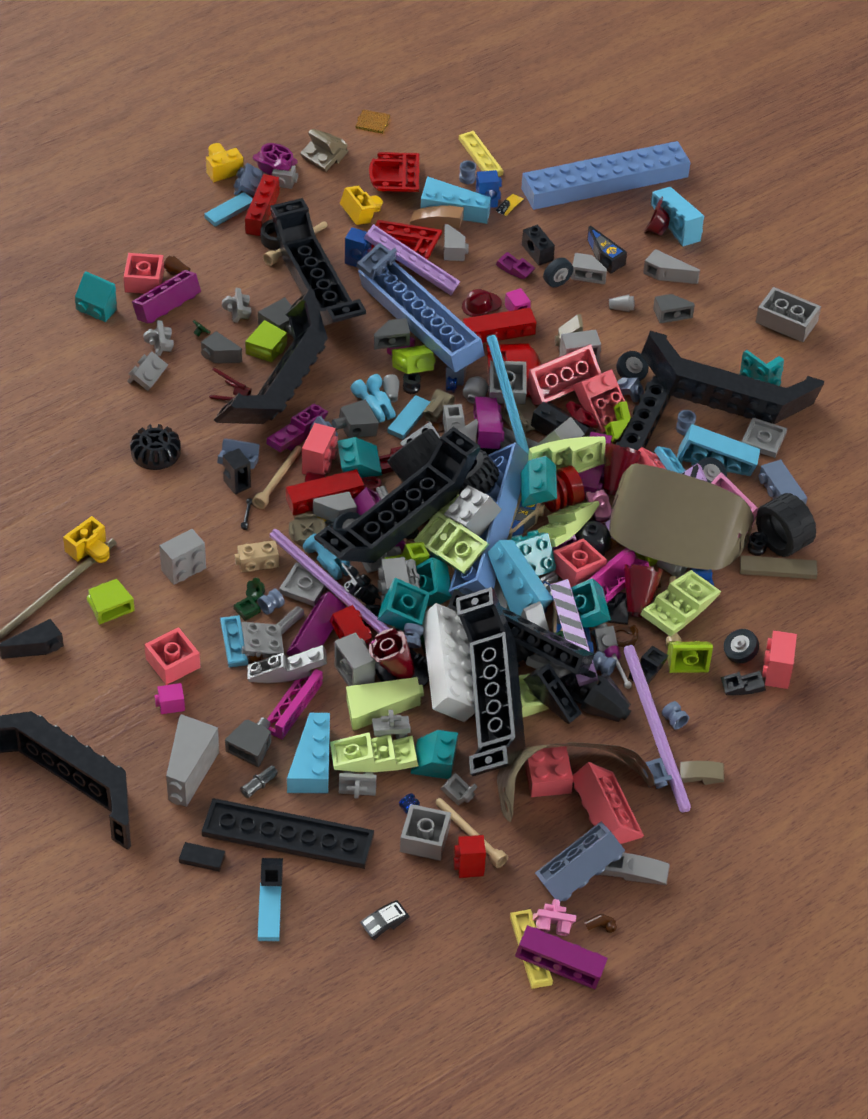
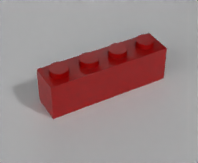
[245,174,280,236]
[462,307,537,343]
[286,469,364,515]

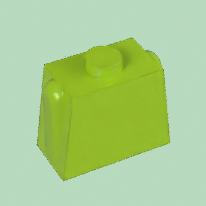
[245,320,287,362]
[392,345,436,374]
[86,579,135,625]

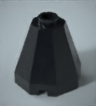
[580,673,631,722]

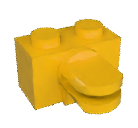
[206,143,244,182]
[340,186,383,225]
[63,516,110,563]

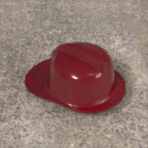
[643,196,670,235]
[462,289,502,317]

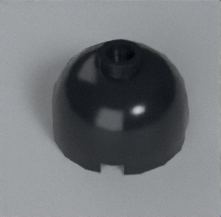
[575,521,611,556]

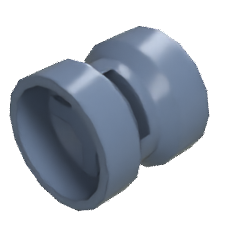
[459,161,476,184]
[676,410,696,435]
[257,589,285,615]
[404,623,424,648]
[593,651,617,676]
[661,701,689,730]

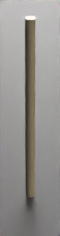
[0,538,117,640]

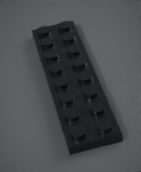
[201,798,374,869]

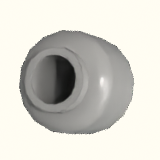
[463,376,489,404]

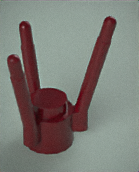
[209,368,252,401]

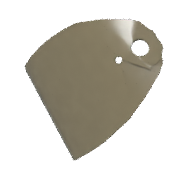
[609,464,754,570]
[497,742,655,822]

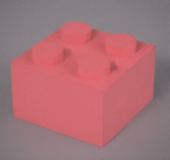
[124,253,164,294]
[302,423,338,475]
[553,538,607,587]
[144,627,200,685]
[762,630,797,689]
[525,746,573,797]

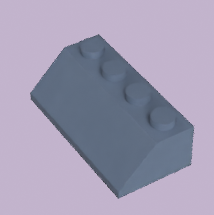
[535,822,625,902]

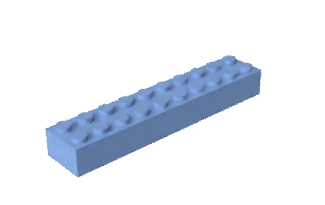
[521,141,690,210]
[358,262,485,372]
[449,442,528,595]

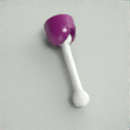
[604,645,632,689]

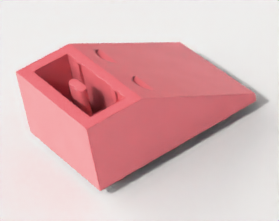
[573,369,631,433]

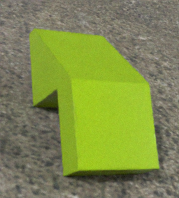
[604,401,631,443]
[384,542,430,566]

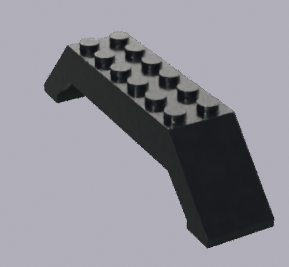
[270,198,366,326]
[214,288,328,424]
[641,330,824,424]
[314,426,480,563]
[456,587,526,776]
[0,711,131,850]

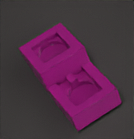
[496,252,536,279]

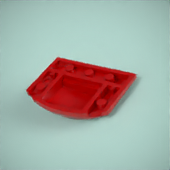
[369,152,419,192]
[371,220,442,264]
[486,343,541,397]

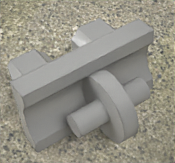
[222,288,251,323]
[143,320,174,356]
[372,709,411,739]
[339,771,377,799]

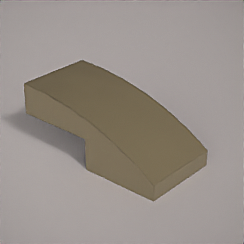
[680,761,724,785]

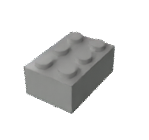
[756,287,821,342]

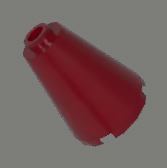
[603,443,641,496]
[624,564,663,618]
[369,629,415,680]

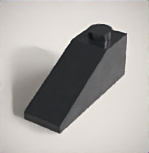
[0,619,64,659]
[523,663,582,724]

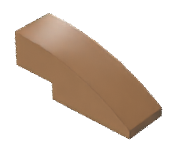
[410,205,464,231]

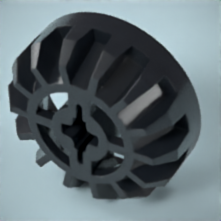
[130,424,181,470]

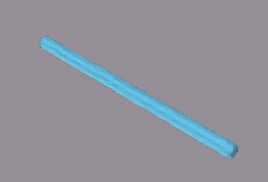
[487,335,529,454]

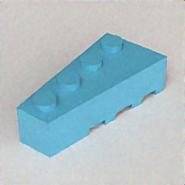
[421,176,491,224]
[651,187,704,247]
[677,424,760,476]
[487,540,554,616]
[287,713,330,793]

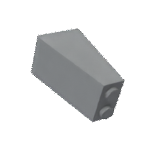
[166,714,219,807]

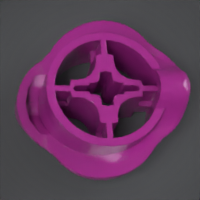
[252,143,298,175]

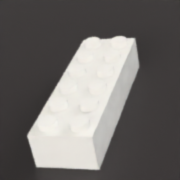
[423,603,475,722]

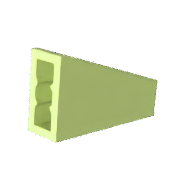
[346,677,424,730]

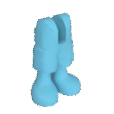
[350,374,396,423]
[303,530,351,580]

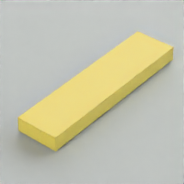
[459,131,503,176]
[510,909,553,989]

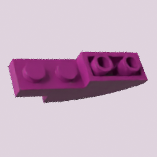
[266,403,328,452]

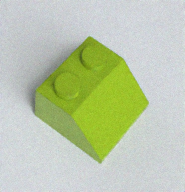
[667,641,713,673]

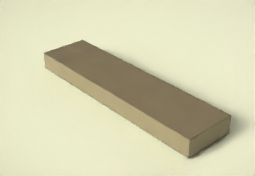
[740,555,817,579]

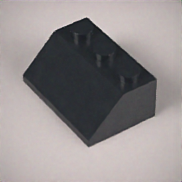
[531,401,596,437]

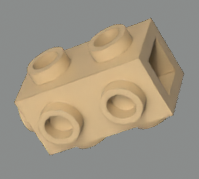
[234,540,279,572]

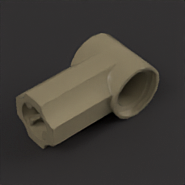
[423,389,455,423]

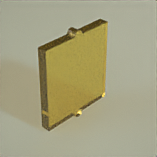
[355,109,390,134]

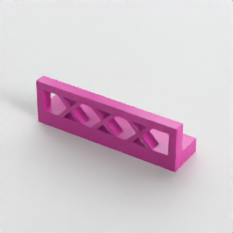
[588,547,649,603]
[267,669,323,740]

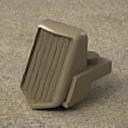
[300,129,349,172]

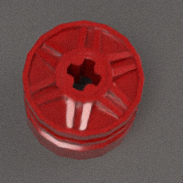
[544,465,585,512]

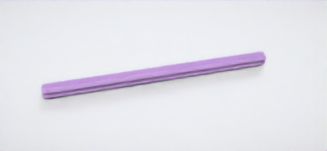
[270,529,390,633]
[624,645,691,813]

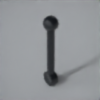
[241,498,253,530]

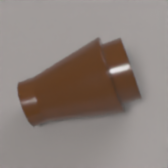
[164,256,190,274]

